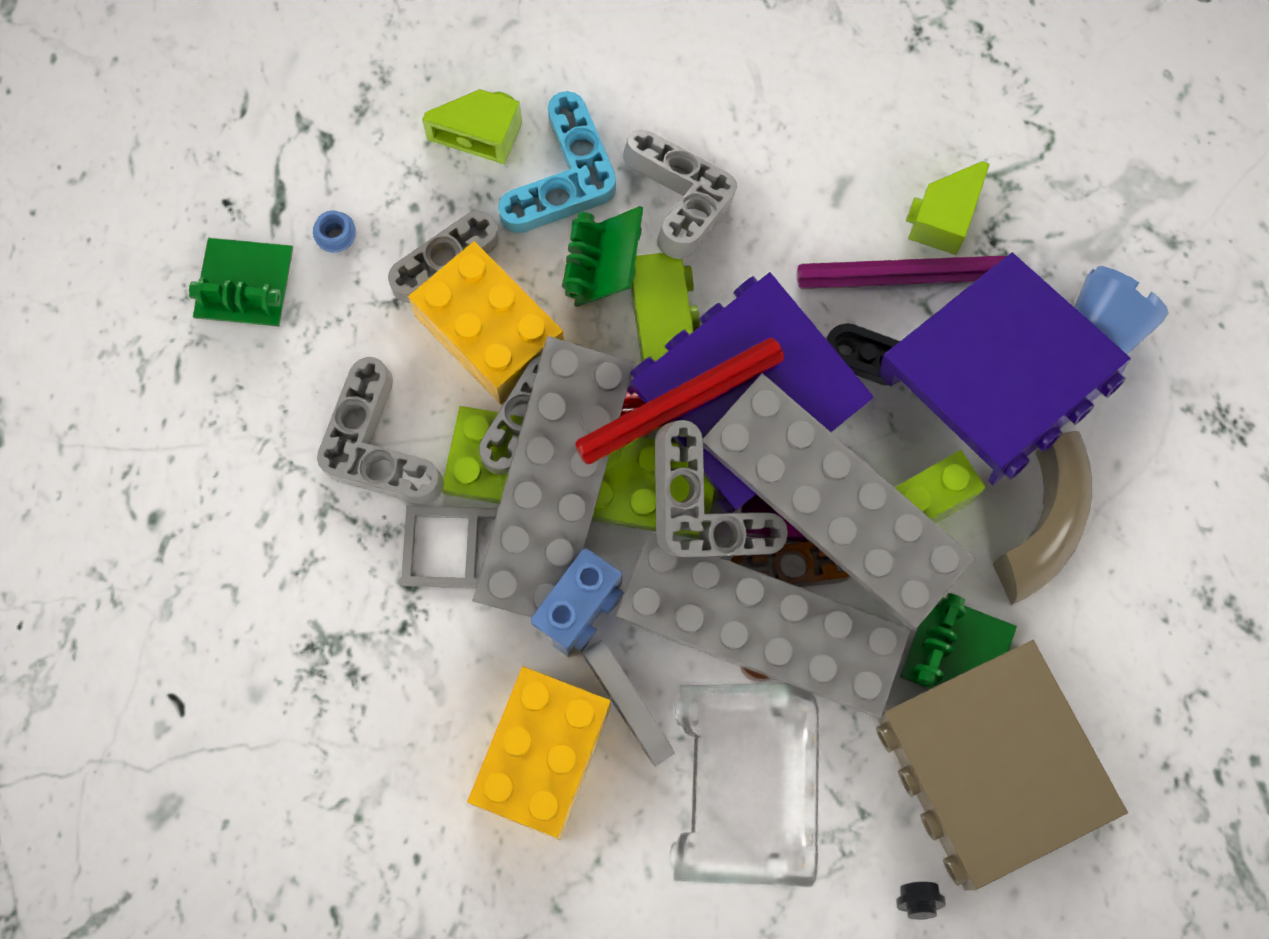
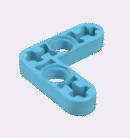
[498,91,616,233]

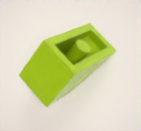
[422,89,522,165]
[906,161,990,255]

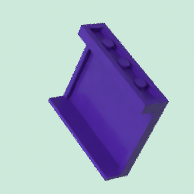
[879,252,1131,486]
[627,272,874,513]

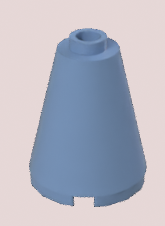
[1074,266,1169,355]

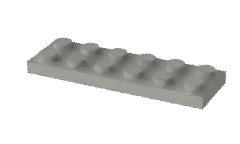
[472,336,635,617]
[703,373,976,630]
[616,531,911,719]

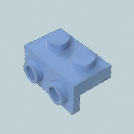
[531,548,624,657]

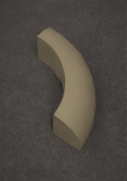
[993,431,1092,605]

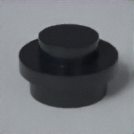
[896,882,946,920]

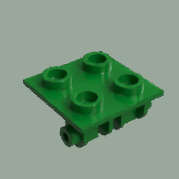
[562,206,643,307]
[189,238,293,327]
[900,593,1017,689]

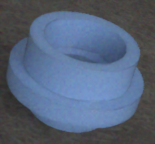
[313,210,356,253]

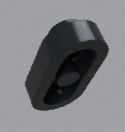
[826,323,900,385]

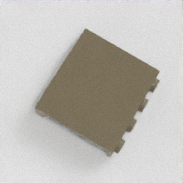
[876,640,1128,891]

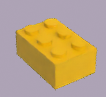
[408,241,564,405]
[467,666,611,840]

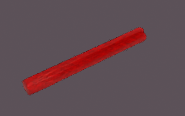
[575,338,784,465]

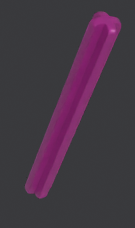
[796,255,1006,289]

